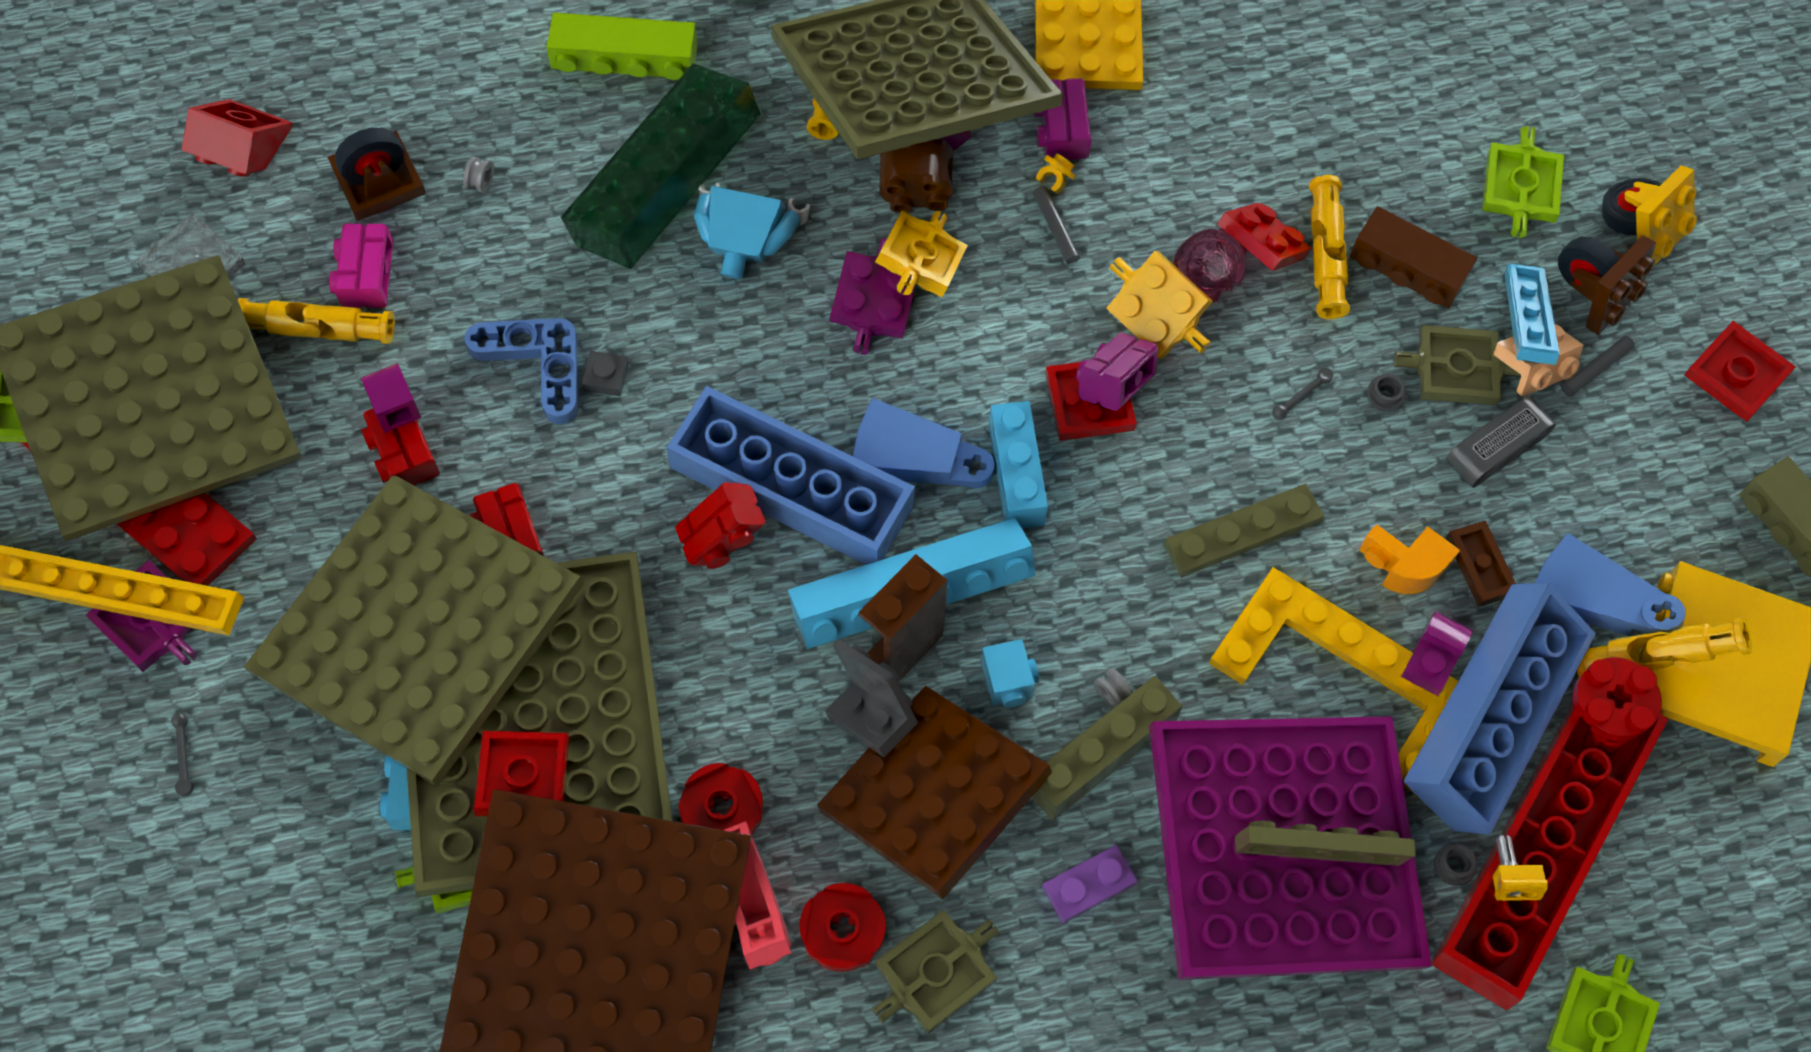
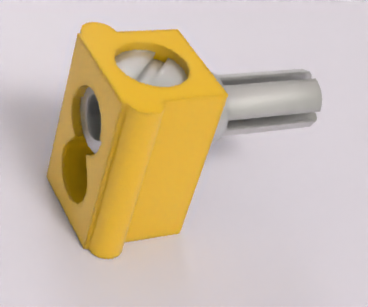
[1493,835,1548,901]

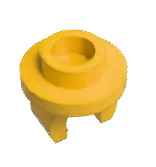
[1036,153,1076,194]

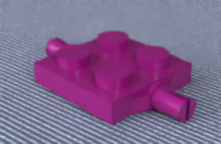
[829,238,916,355]
[85,560,197,672]

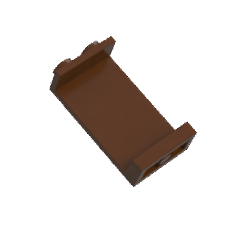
[858,554,948,683]

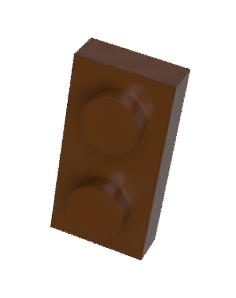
[1446,520,1516,607]

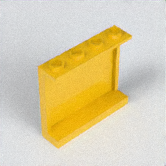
[1638,561,1811,767]

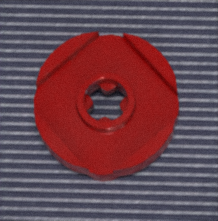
[1572,657,1662,742]
[678,763,764,835]
[799,883,886,972]

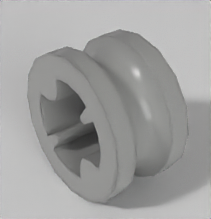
[463,156,494,193]
[1094,668,1133,708]

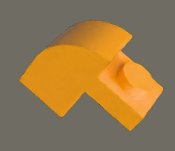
[1359,524,1460,594]

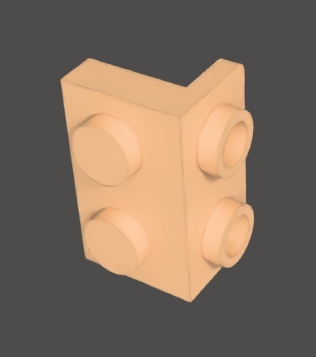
[1494,324,1584,397]

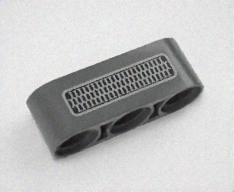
[1446,396,1556,488]

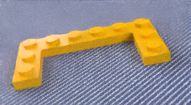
[1209,567,1458,794]

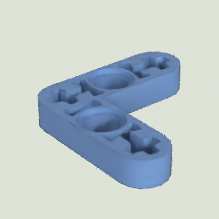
[464,318,578,424]

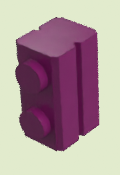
[1034,78,1091,160]
[1076,332,1158,411]

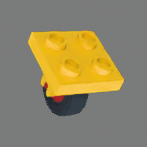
[1602,165,1697,268]

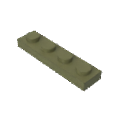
[1164,484,1324,578]
[1235,821,1416,866]

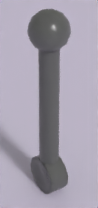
[1272,368,1333,420]
[171,713,194,796]

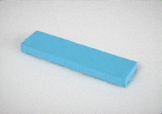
[1505,264,1560,365]

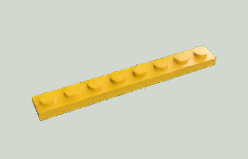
[0,545,244,636]

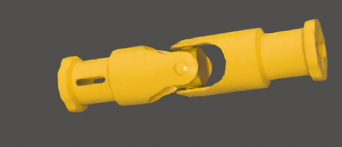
[1309,175,1350,319]
[237,298,395,344]
[1577,617,1752,677]

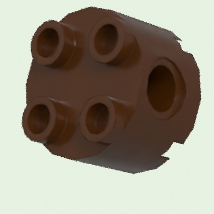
[879,139,953,213]

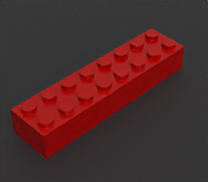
[1431,691,1668,1011]

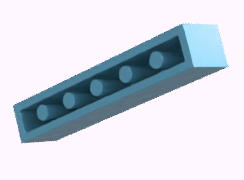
[788,518,1036,649]

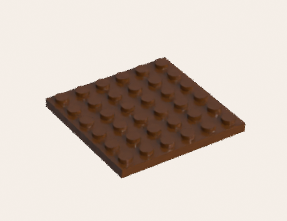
[440,789,752,1052]

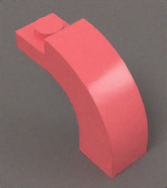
[724,821,792,970]

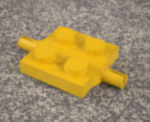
[875,211,968,297]
[1106,251,1213,359]

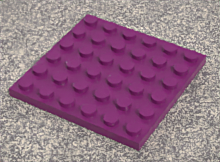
[1149,716,1432,980]

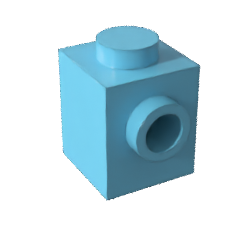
[981,639,1039,708]

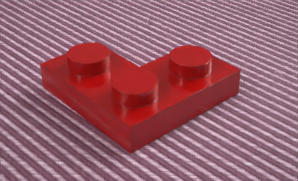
[1045,362,1137,441]

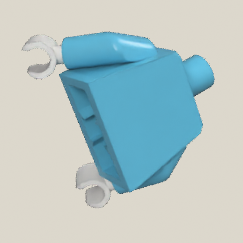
[694,182,810,280]

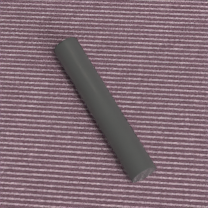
[1033,186,1080,264]
[1561,336,1635,397]

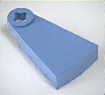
[853,398,994,488]
[1535,533,1685,636]

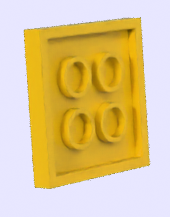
[1035,0,1143,90]

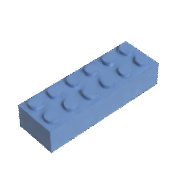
[666,386,915,565]
[1403,583,1596,835]

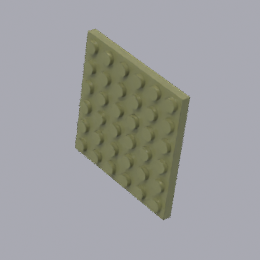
[771,0,1063,160]
[0,255,301,542]
[244,475,585,787]

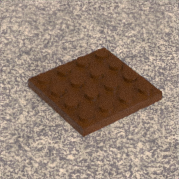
[817,686,1052,899]

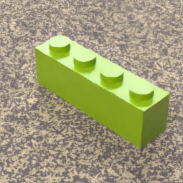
[546,12,698,80]

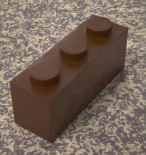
[1350,206,1478,308]

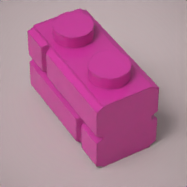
[329,224,394,308]

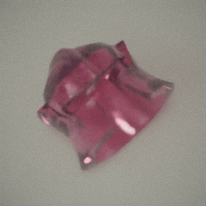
[1173,228,1247,303]

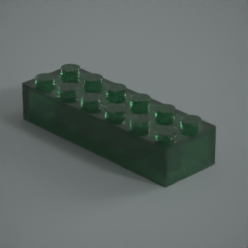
[561,63,761,269]

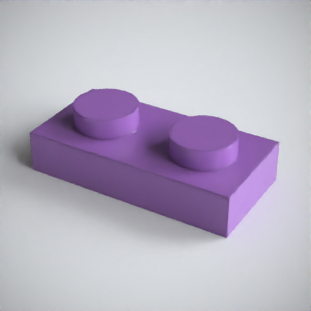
[1042,845,1138,924]

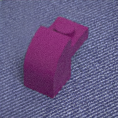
[360,363,421,433]
[1401,611,1473,696]

